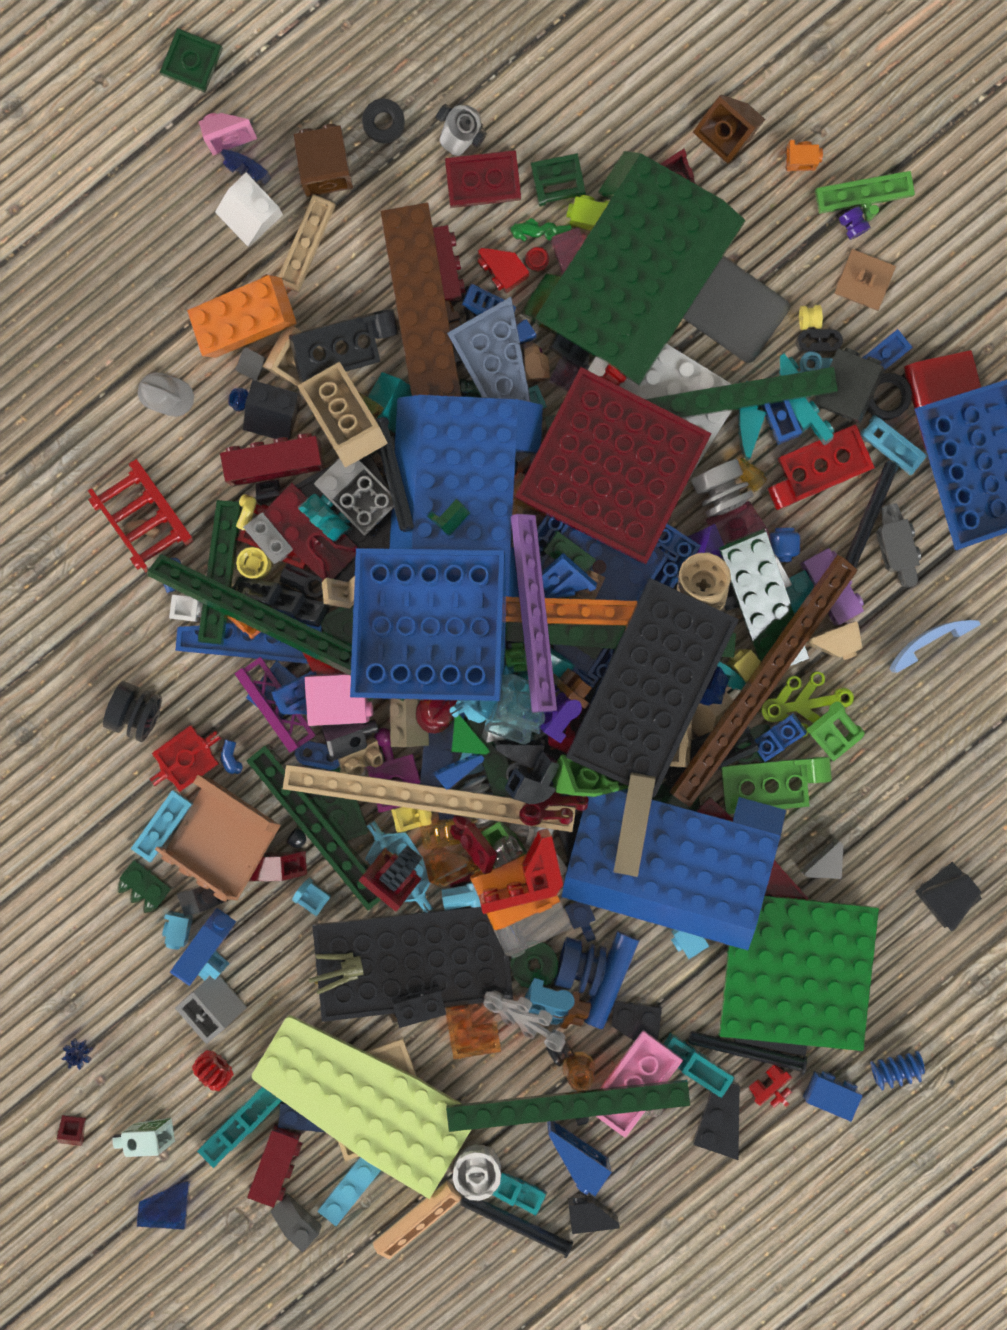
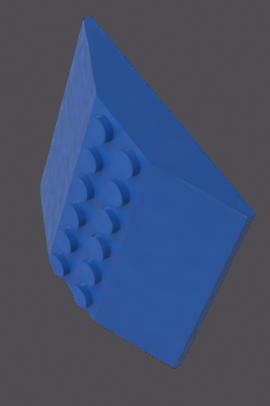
[915,379,1007,550]
[350,548,506,701]

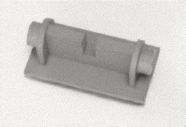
[243,512,293,565]

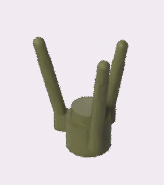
[308,953,364,994]

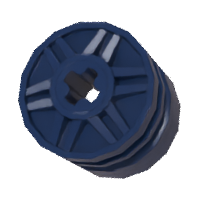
[554,936,607,996]

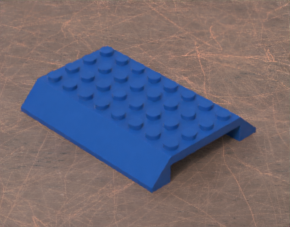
[390,395,543,597]
[561,789,786,950]

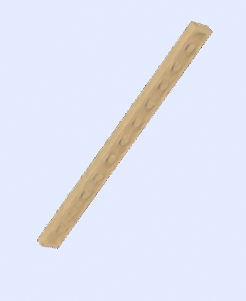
[283,764,576,832]

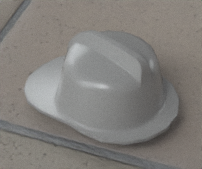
[138,372,194,417]

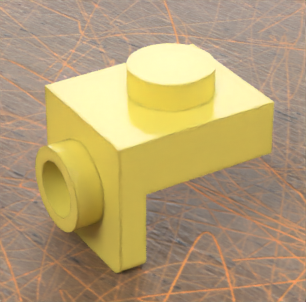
[391,807,432,833]

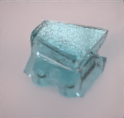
[484,674,545,744]

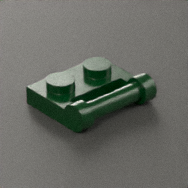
[531,153,586,207]

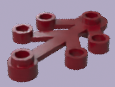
[519,790,589,826]

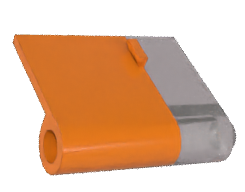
[470,853,572,958]

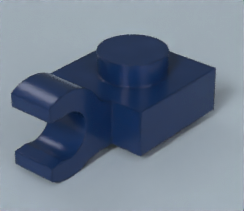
[564,901,596,943]

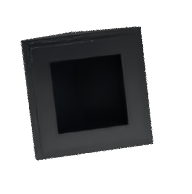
[255,479,282,505]

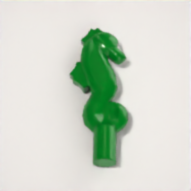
[510,218,572,242]

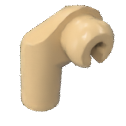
[123,519,161,540]

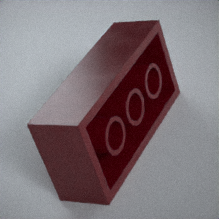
[220,433,326,487]

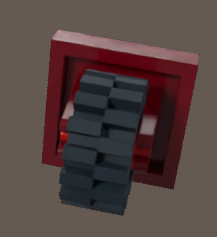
[359,845,422,912]

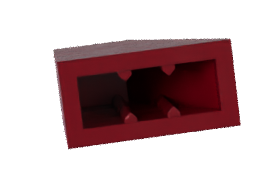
[249,851,307,881]

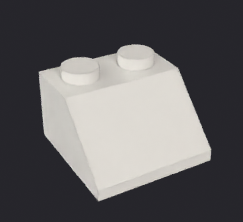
[215,173,283,248]

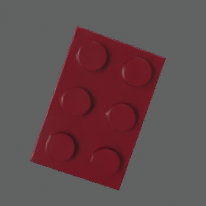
[445,150,521,208]

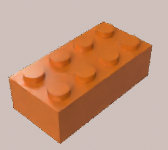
[187,275,297,358]

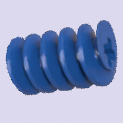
[870,1051,925,1091]

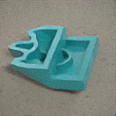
[298,494,353,541]

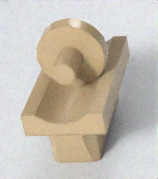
[338,737,383,775]

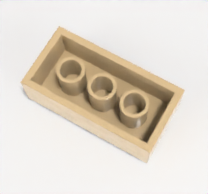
[298,362,388,468]

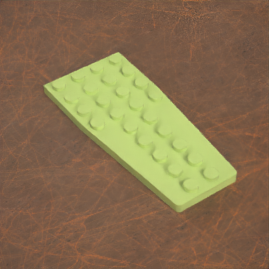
[252,1015,471,1199]

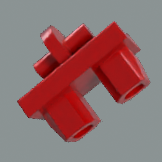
[749,1065,793,1108]

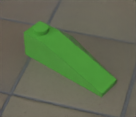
[552,755,629,797]

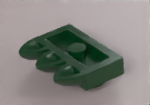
[118,859,173,913]

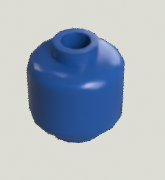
[769,527,800,562]

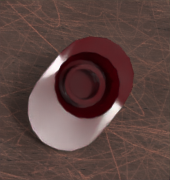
[416,699,457,734]

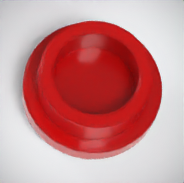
[525,247,549,272]

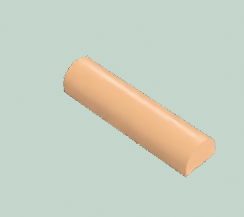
[373,1181,462,1259]

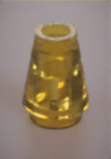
[738,457,768,493]

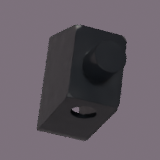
[321,719,378,761]

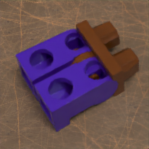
[525,668,592,743]

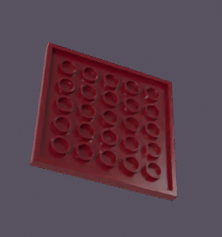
[515,367,712,565]

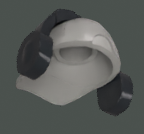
[436,104,487,156]

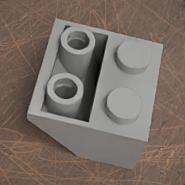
[175,975,247,1044]

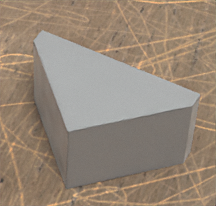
[801,839,843,879]

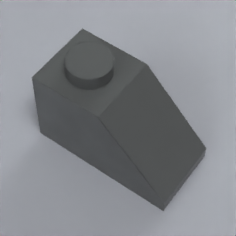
[271,1193,322,1252]

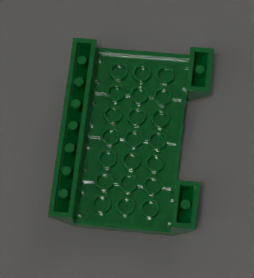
[520,151,746,386]

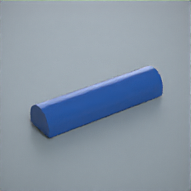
[584,930,640,1029]

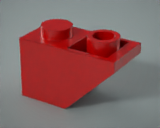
[477,248,529,294]

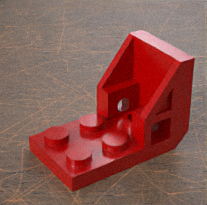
[479,828,563,914]

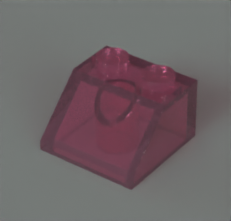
[706,501,772,546]

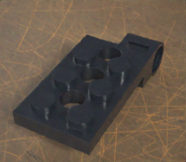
[289,309,399,383]

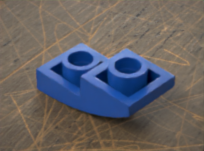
[755,713,807,762]

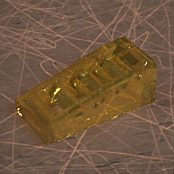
[420,818,470,850]

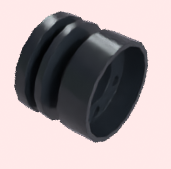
[103,681,162,742]

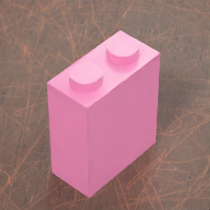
[305,673,373,726]

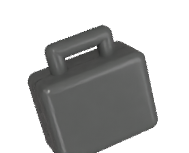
[683,256,790,363]

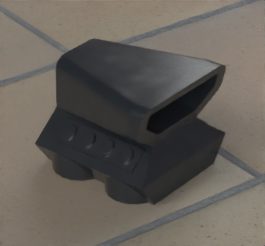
[915,861,982,932]

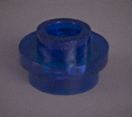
[228,388,248,412]

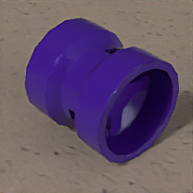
[839,206,871,240]

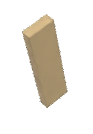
[278,194,336,293]

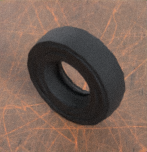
[362,98,405,144]

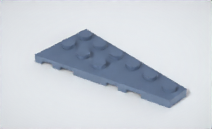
[447,297,531,461]

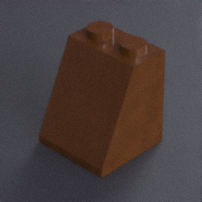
[293,124,353,197]

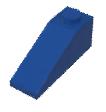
[170,908,236,986]

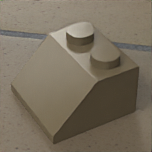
[390,699,429,747]

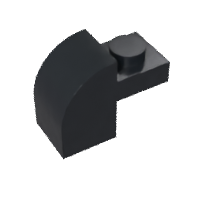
[504,752,560,804]

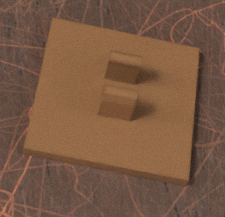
[834,249,896,311]

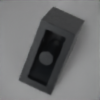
[568,1193,620,1234]

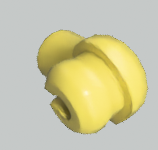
[236,494,256,530]

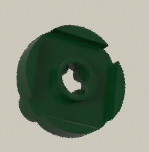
[510,940,558,988]

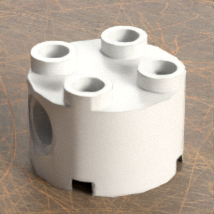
[453,1144,501,1201]

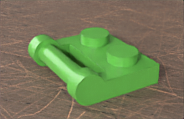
[806,702,865,762]

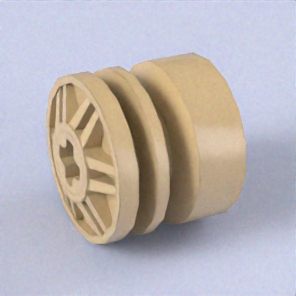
[677,553,731,610]

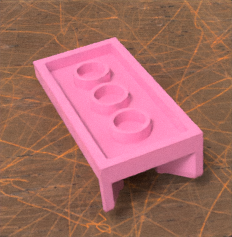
[596,1030,683,1138]

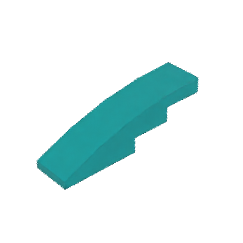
[197,1087,282,1169]

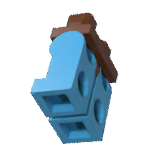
[525,978,591,1029]

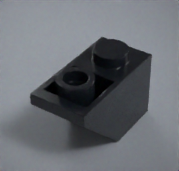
[177,885,229,916]

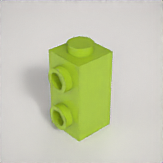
[566,195,610,231]

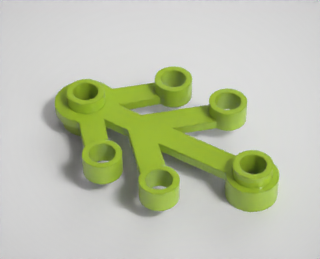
[761,671,854,737]

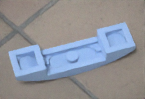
[890,620,981,672]

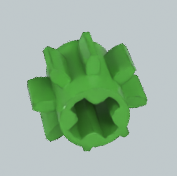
[506,642,527,672]

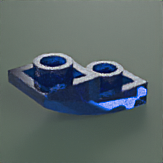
[220,149,272,185]

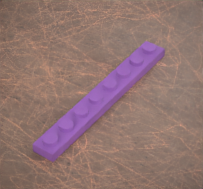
[511,514,557,712]

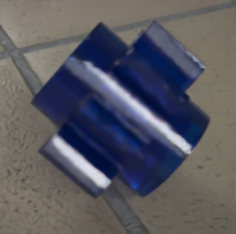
[61,1038,93,1070]

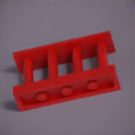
[88,459,193,573]

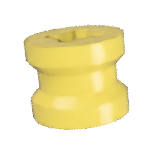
[799,305,823,330]

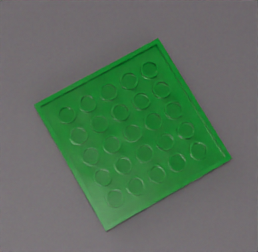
[719,895,879,1051]

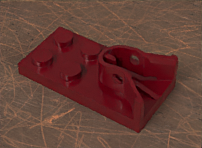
[263,483,360,582]

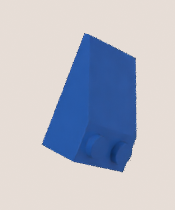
[547,1121,612,1196]

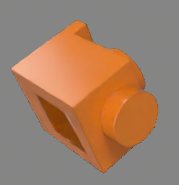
[786,140,823,171]

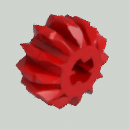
[192,1050,234,1091]

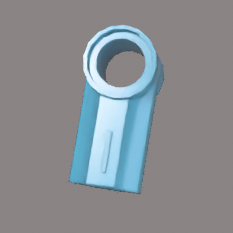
[441,882,481,910]

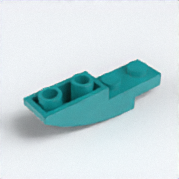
[779,353,834,446]

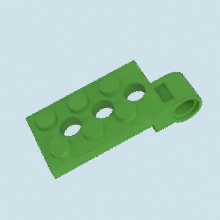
[721,757,832,814]

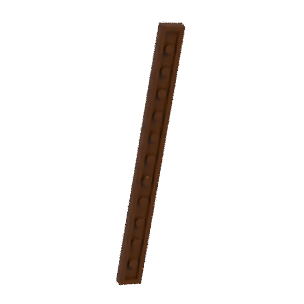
[669,555,858,807]

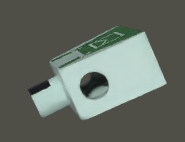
[113,1118,175,1157]

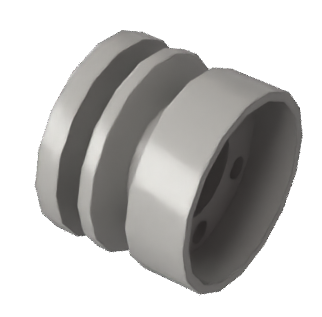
[691,459,754,517]

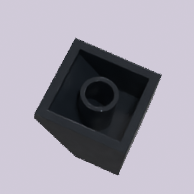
[243,380,302,440]

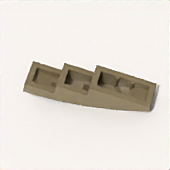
[614,772,656,877]

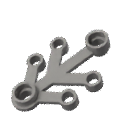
[483,991,566,1052]

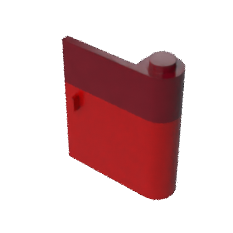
[903,350,981,450]

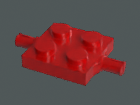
[149,725,222,792]

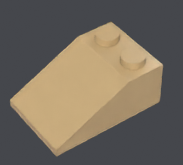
[262,326,350,389]

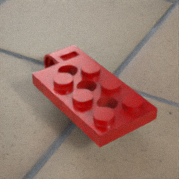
[767,424,875,511]

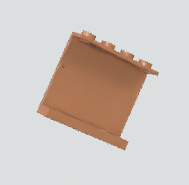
[155,775,281,902]

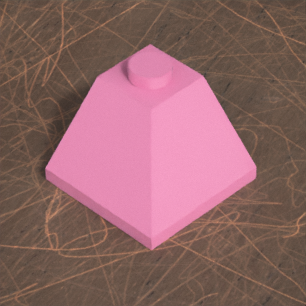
[199,113,257,155]

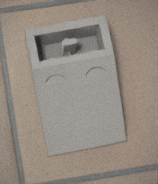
[314,458,394,536]

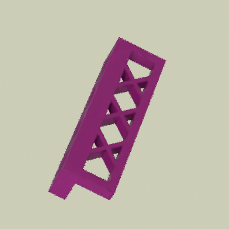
[234,657,316,753]

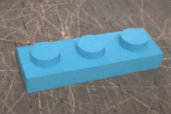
[131,790,193,862]
[317,1157,381,1226]

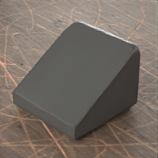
[235,347,266,381]

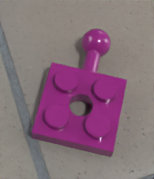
[367,728,420,813]

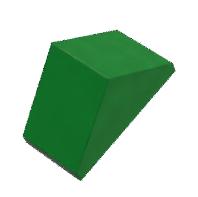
[452,714,490,755]

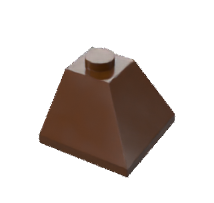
[693,95,766,164]

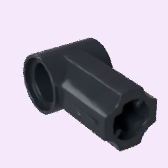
[279,563,323,598]

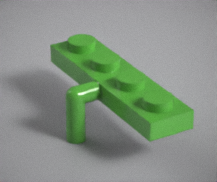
[815,171,915,221]

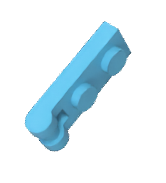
[860,415,927,475]

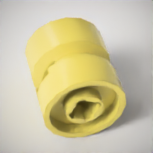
[236,547,272,580]

